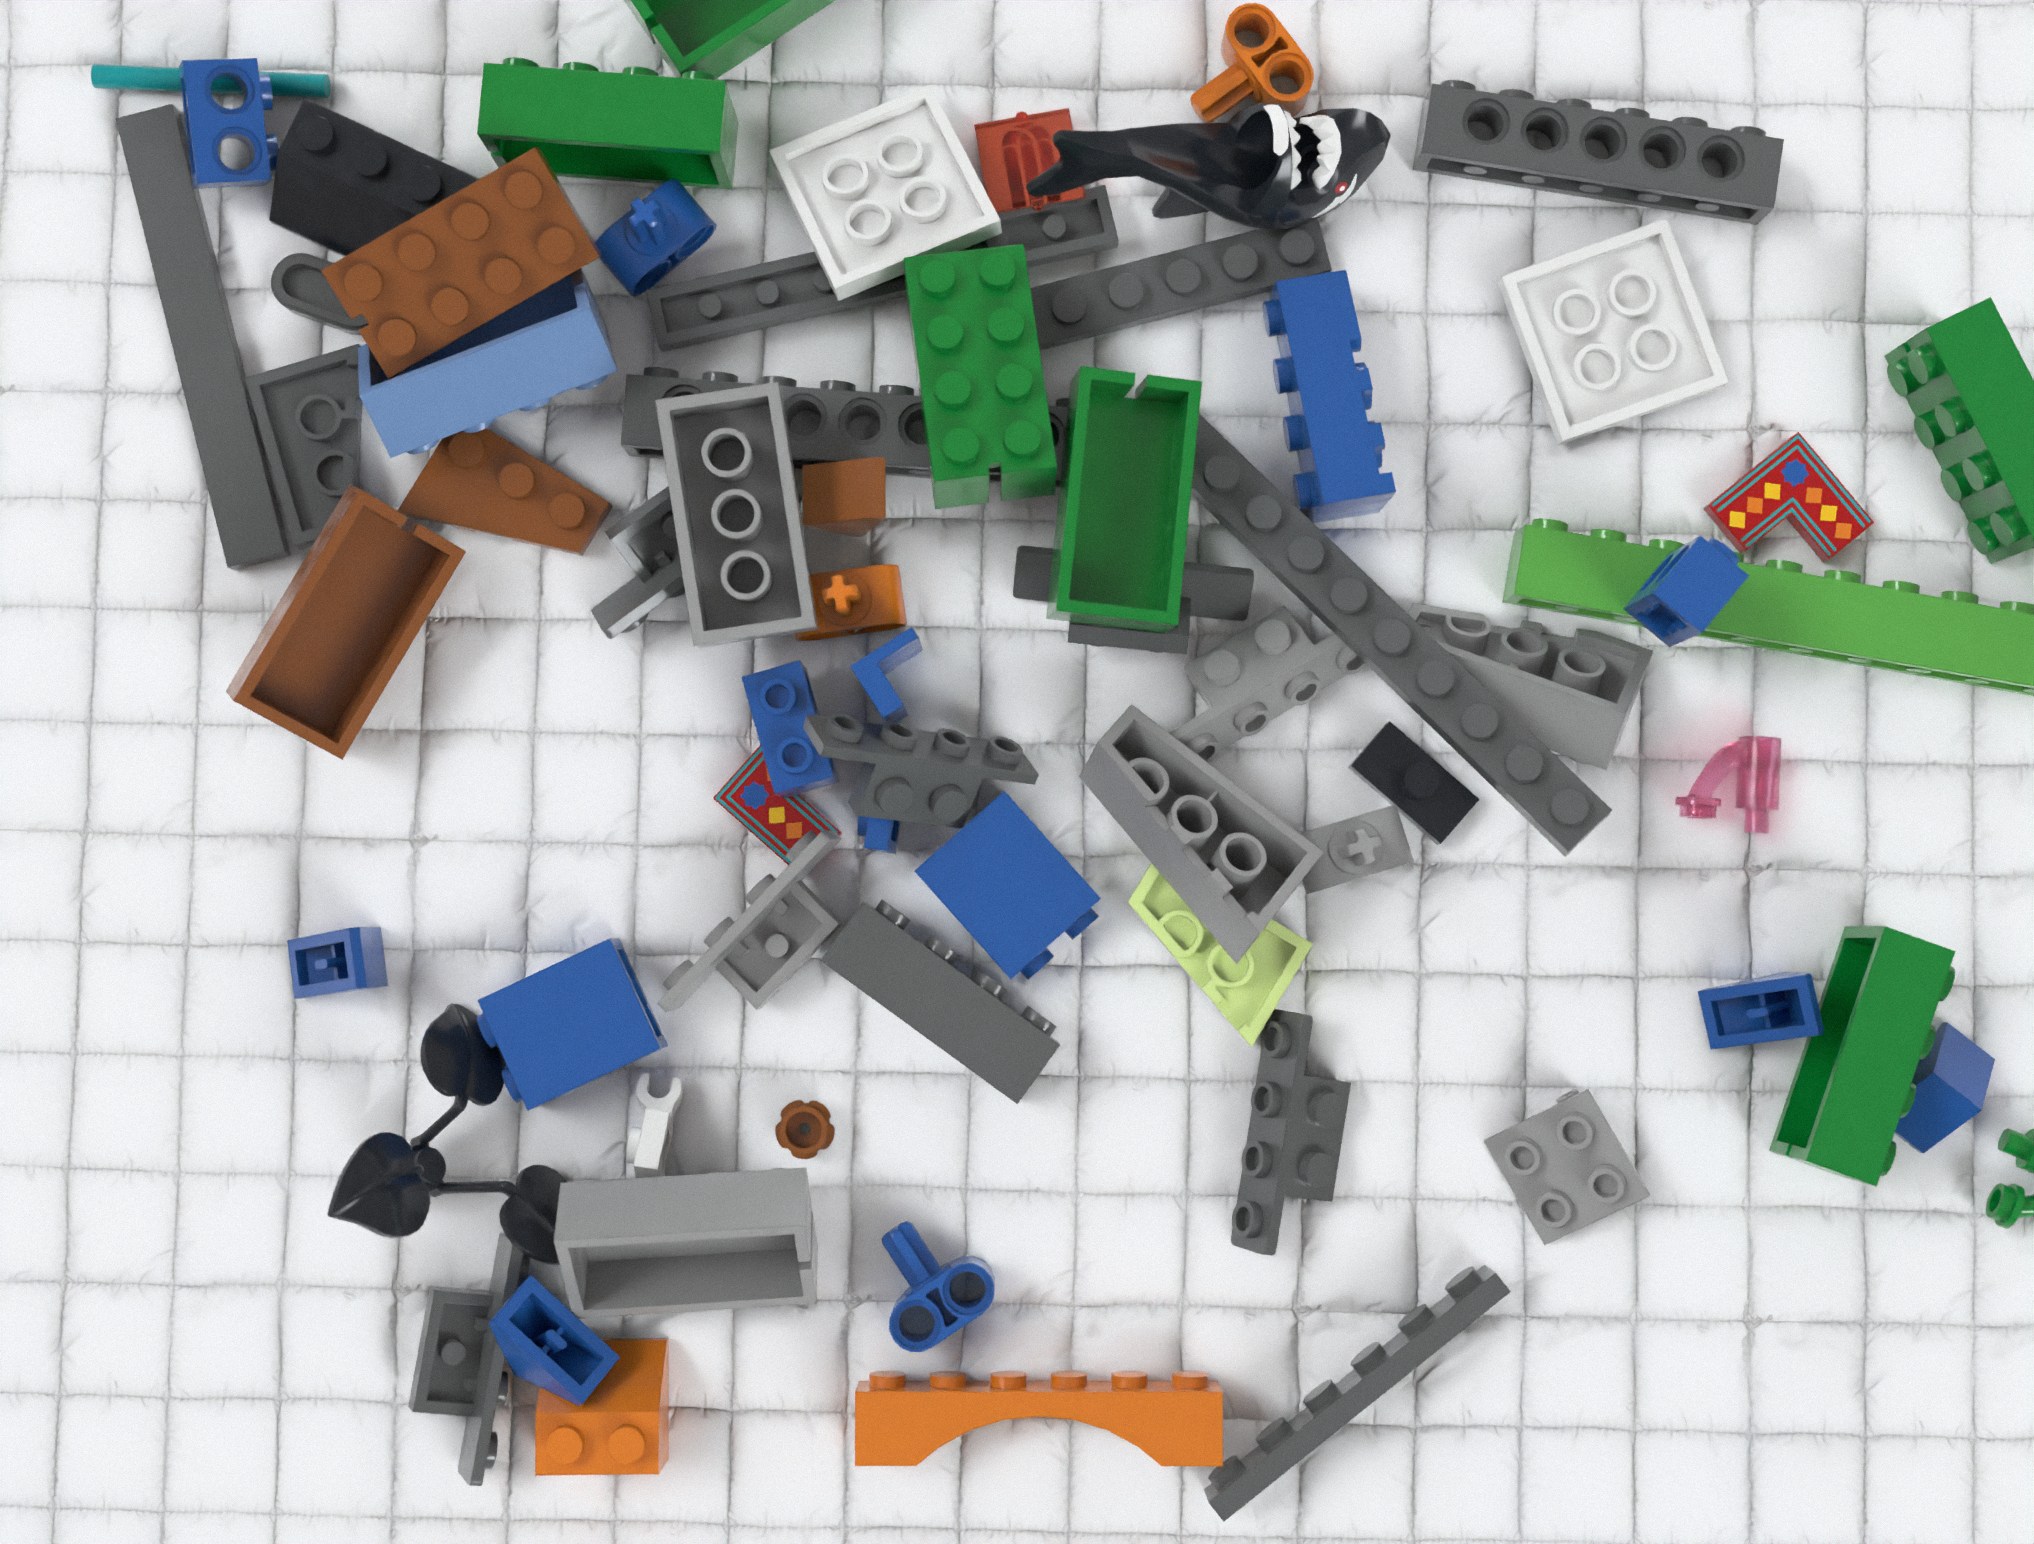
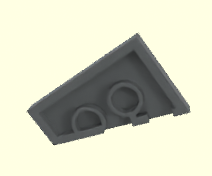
[245,344,362,550]

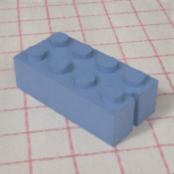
[357,268,618,458]

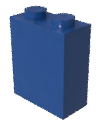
[915,791,1101,980]
[477,938,668,1111]

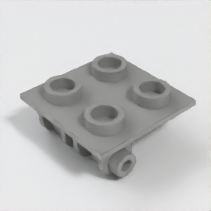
[1484,1089,1651,1245]

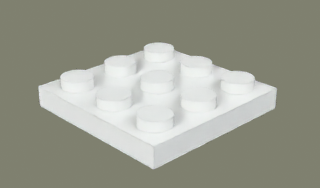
[769,84,1002,301]
[1497,218,1729,445]

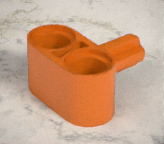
[1190,3,1314,123]
[795,564,907,641]

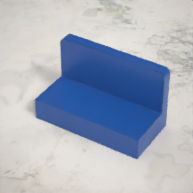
[850,627,923,722]

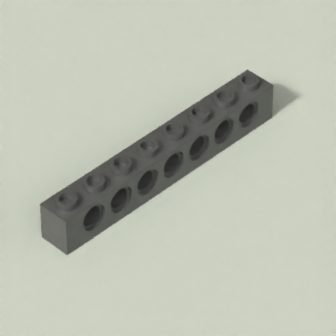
[621,367,1069,488]

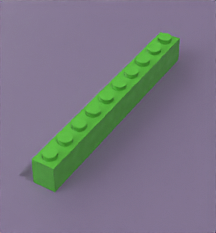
[1502,518,2034,696]

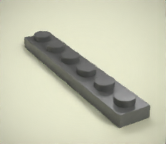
[1030,219,1332,351]
[1204,1265,1511,1522]

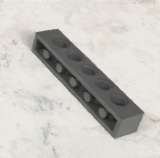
[1412,80,1784,225]

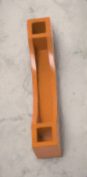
[855,1371,1223,1466]

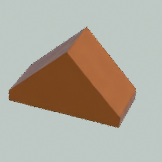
[803,457,886,537]

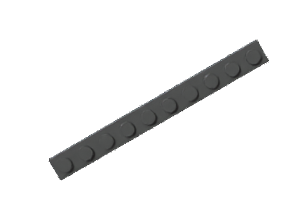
[1191,414,1612,857]

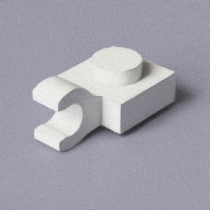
[626,1073,683,1178]

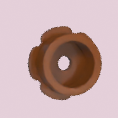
[775,1100,835,1159]

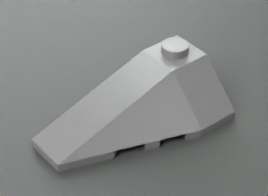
[1407,603,1654,770]

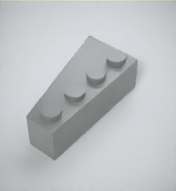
[1079,704,1324,964]

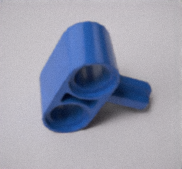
[596,179,716,297]
[881,1221,995,1352]

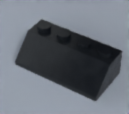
[269,98,479,257]

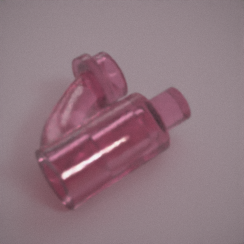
[1675,736,1781,834]

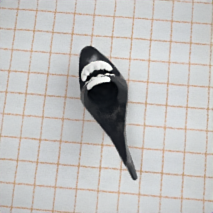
[1026,103,1391,229]

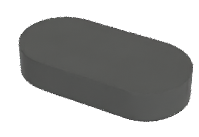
[271,253,368,335]

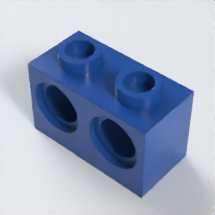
[178,58,279,189]
[1623,535,1749,647]
[741,660,839,799]

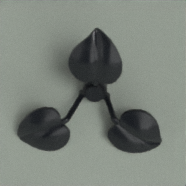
[327,1003,567,1265]

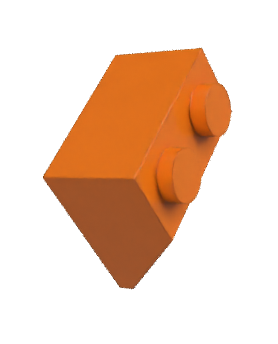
[535,1338,669,1476]

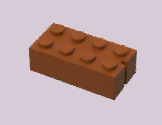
[321,147,602,379]
[226,484,466,760]

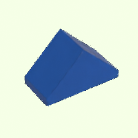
[287,927,388,999]
[1697,972,1825,1050]
[1895,1022,1995,1154]
[488,1275,620,1406]

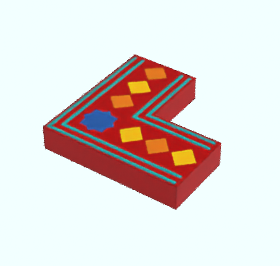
[1703,432,1874,562]
[713,745,842,865]

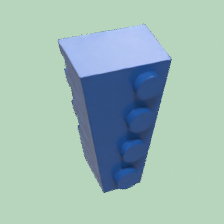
[1263,270,1396,523]

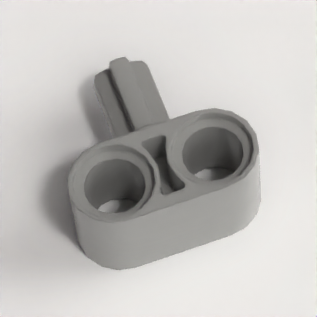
[1300,804,1414,894]

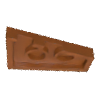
[397,428,613,556]

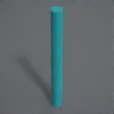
[91,64,331,98]

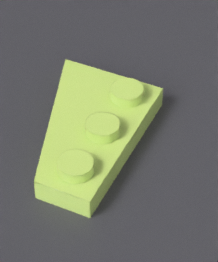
[1127,863,1313,1047]

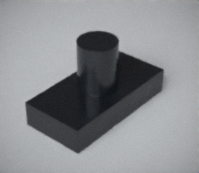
[1348,721,1480,845]

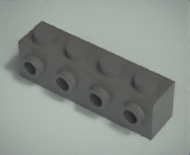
[820,899,1060,1104]

